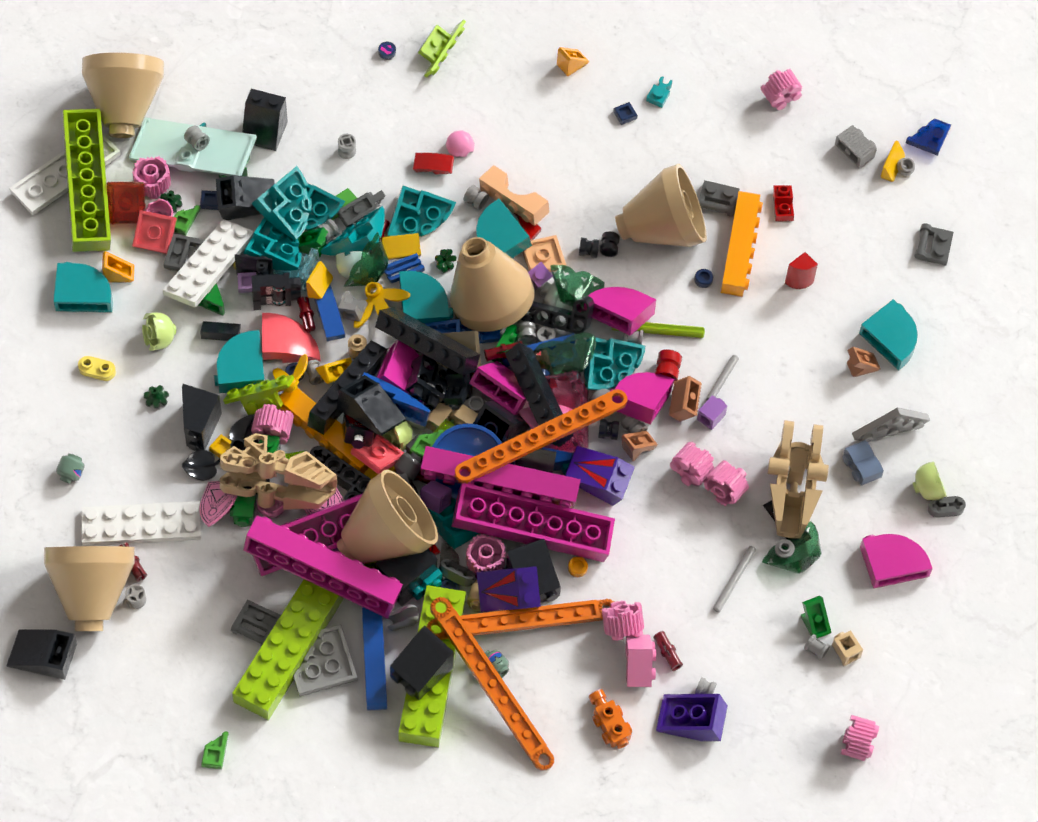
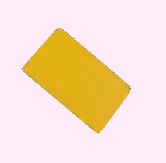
[881,141,905,182]
[382,233,421,260]
[306,261,333,299]
[315,357,352,384]

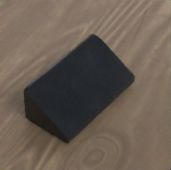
[200,321,241,341]

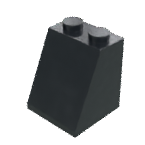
[242,88,288,151]
[182,384,222,451]
[473,400,529,443]
[506,539,561,603]
[375,550,438,606]
[390,625,454,700]

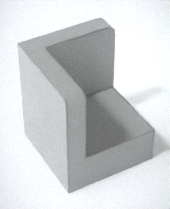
[338,291,367,321]

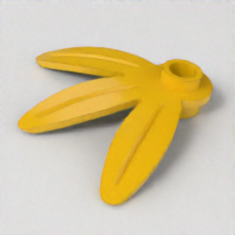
[353,282,411,329]
[273,354,308,393]

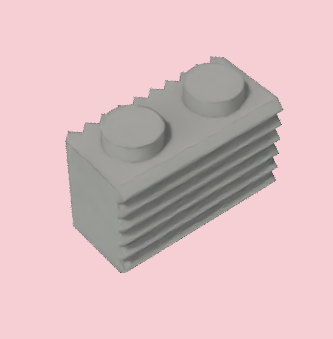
[835,125,877,168]

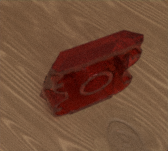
[107,182,146,225]

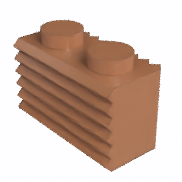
[669,376,702,422]

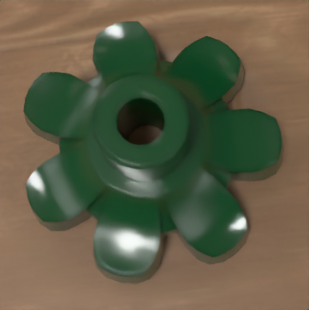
[160,190,183,213]
[435,249,457,273]
[144,385,169,409]

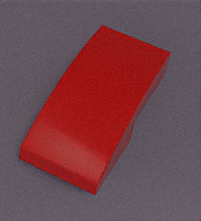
[413,153,454,175]
[773,185,794,221]

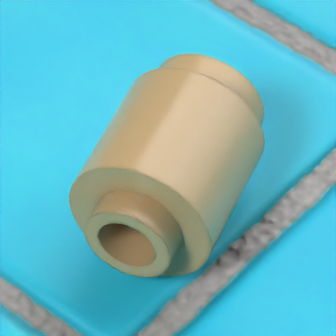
[348,334,367,359]
[467,580,480,611]

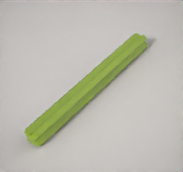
[611,322,705,338]

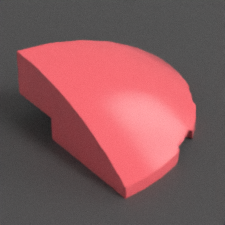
[262,313,320,363]

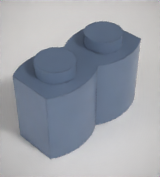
[843,440,884,486]

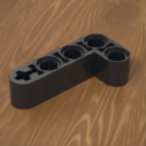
[521,296,594,334]
[310,446,371,500]

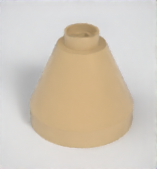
[82,53,164,138]
[615,164,707,247]
[450,237,535,332]
[337,470,438,563]
[44,546,135,631]

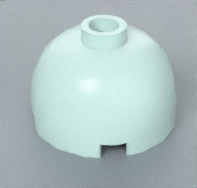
[336,251,373,282]

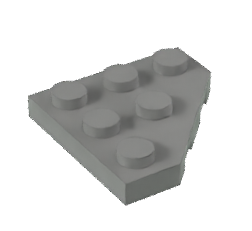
[852,407,930,442]
[294,624,358,697]

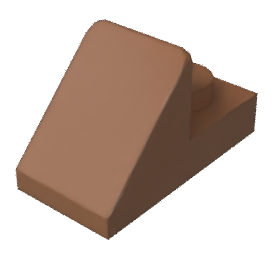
[847,347,880,377]
[621,430,658,461]

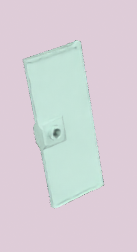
[129,117,257,176]

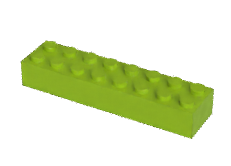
[63,109,111,252]
[232,579,344,720]
[399,585,466,748]

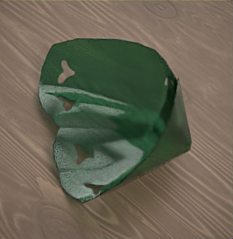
[343,231,389,287]
[550,265,605,309]
[533,332,596,379]
[762,521,822,574]

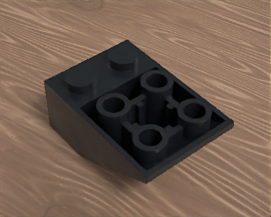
[216,175,275,220]
[337,375,406,436]
[6,629,77,680]

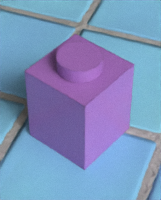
[528,262,553,291]
[697,395,727,430]
[420,481,452,514]

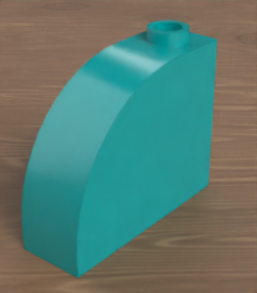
[476,199,532,258]
[54,262,113,312]
[399,271,453,324]
[859,299,918,371]
[214,330,265,393]

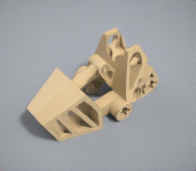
[768,420,829,539]
[220,433,337,510]

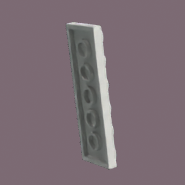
[9,133,121,215]
[163,219,255,308]
[82,501,201,546]

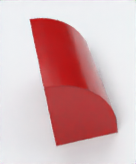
[785,252,818,289]

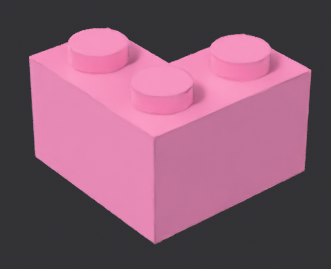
[625,635,656,687]

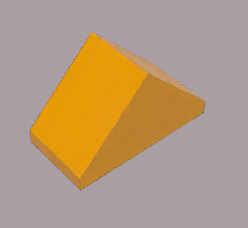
[557,47,589,76]
[102,251,134,282]

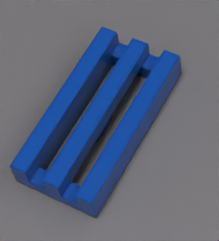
[383,253,425,284]

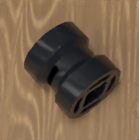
[600,231,620,257]
[579,237,599,258]
[598,419,620,440]

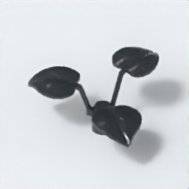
[182,414,270,494]

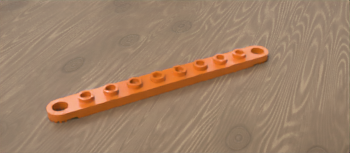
[455,389,627,484]
[430,597,554,770]
[426,598,615,640]

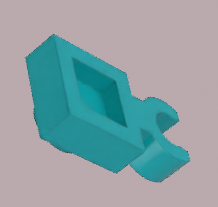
[646,76,672,108]
[413,568,443,601]

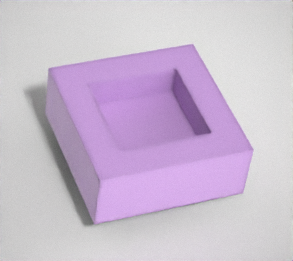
[237,272,256,293]

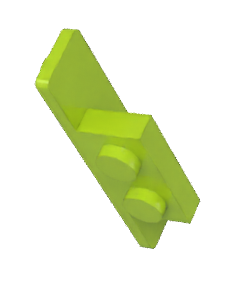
[418,19,466,78]
[223,375,294,415]

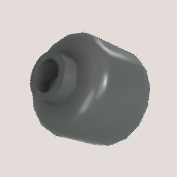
[394,452,422,481]

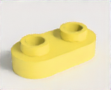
[78,356,116,381]

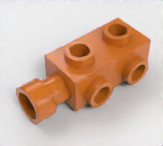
[589,689,632,749]

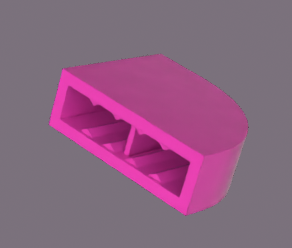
[584,287,656,336]
[377,340,423,403]
[469,361,527,415]
[611,372,674,425]
[860,534,933,589]

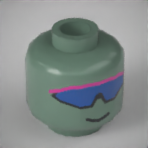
[56,453,85,484]
[484,650,509,678]

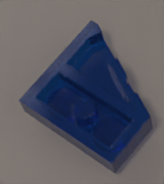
[906,118,951,156]

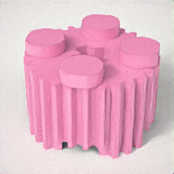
[760,69,802,110]
[132,156,171,199]
[251,404,294,445]
[670,442,714,486]
[703,460,749,506]
[466,534,506,578]
[602,600,644,641]
[840,715,879,761]

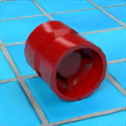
[654,349,682,381]

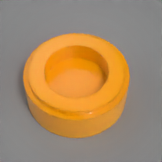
[568,557,588,577]

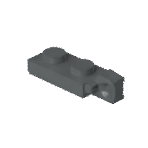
[337,190,386,228]

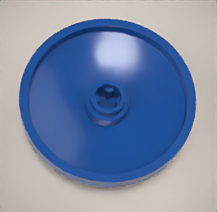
[432,424,502,500]

